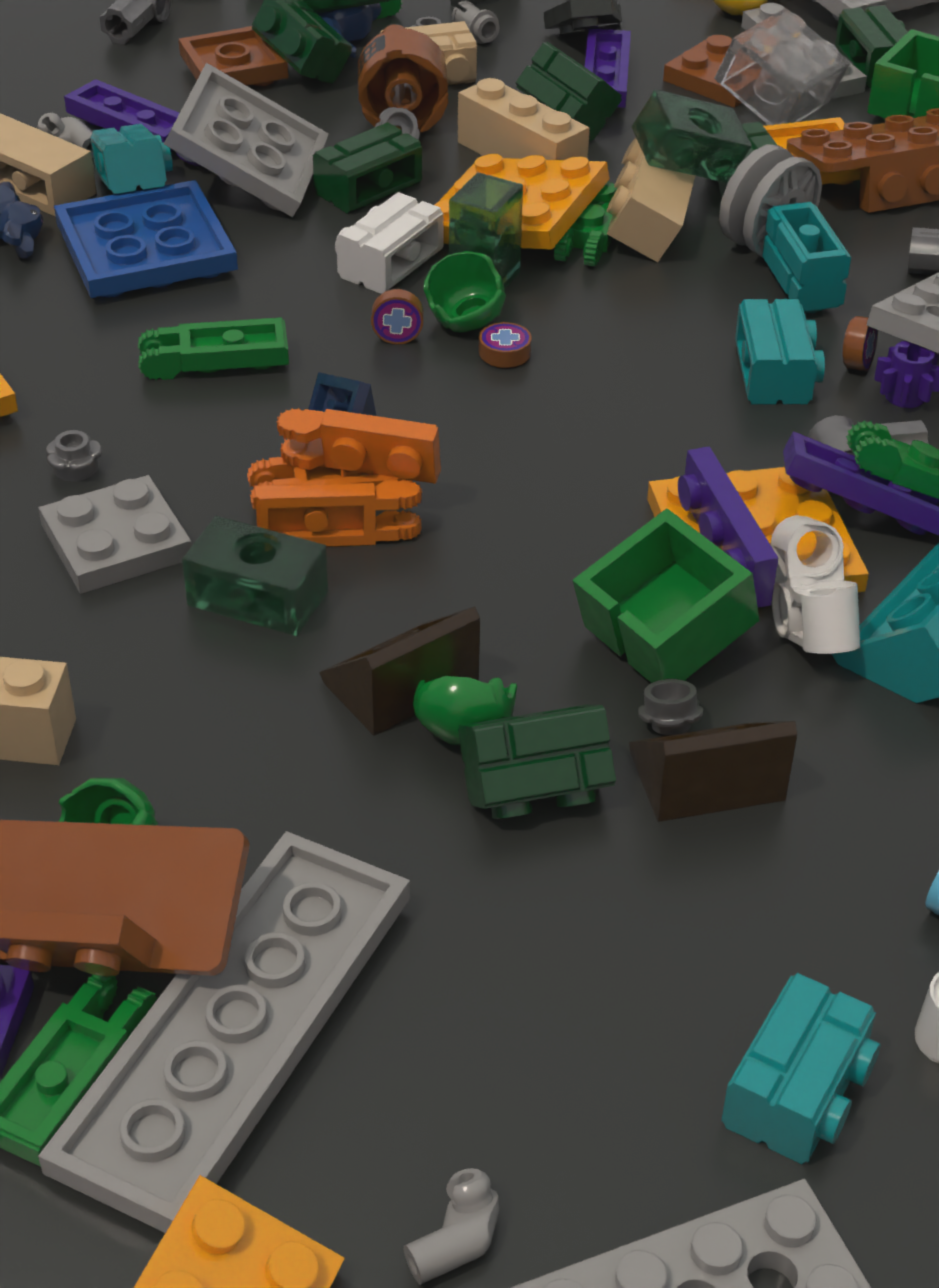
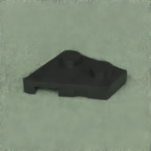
[543,0,622,35]

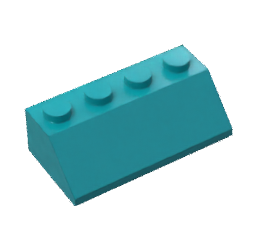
[832,543,939,703]

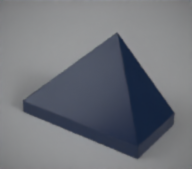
[308,372,377,416]

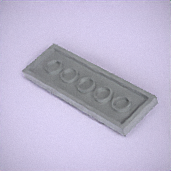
[38,831,410,1233]

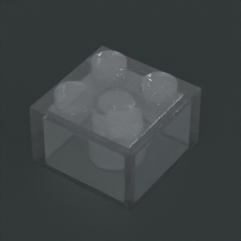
[714,8,851,125]

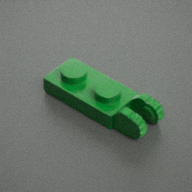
[554,181,617,267]
[138,317,289,380]
[846,420,939,499]
[0,974,157,1167]

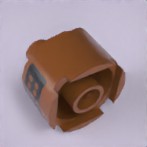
[358,25,448,133]

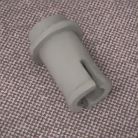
[452,1,500,44]

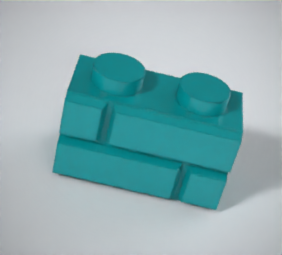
[90,124,173,194]
[762,202,852,313]
[735,299,825,404]
[721,973,881,1164]

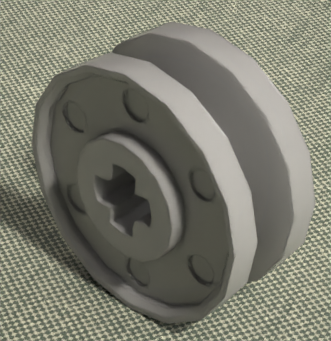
[719,144,822,258]

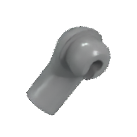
[38,113,94,158]
[404,1168,500,1285]

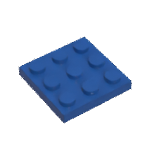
[54,180,238,298]

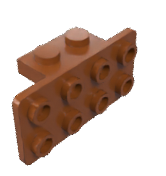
[787,108,939,213]
[0,820,250,976]

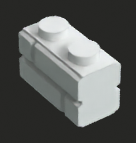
[335,192,444,294]

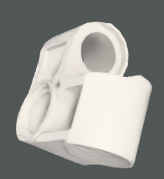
[771,515,860,654]

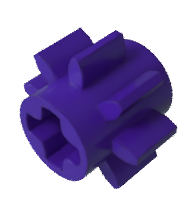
[874,341,939,408]

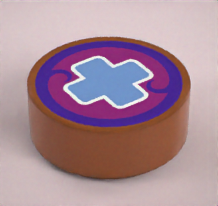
[371,289,424,344]
[842,316,878,371]
[479,322,532,368]

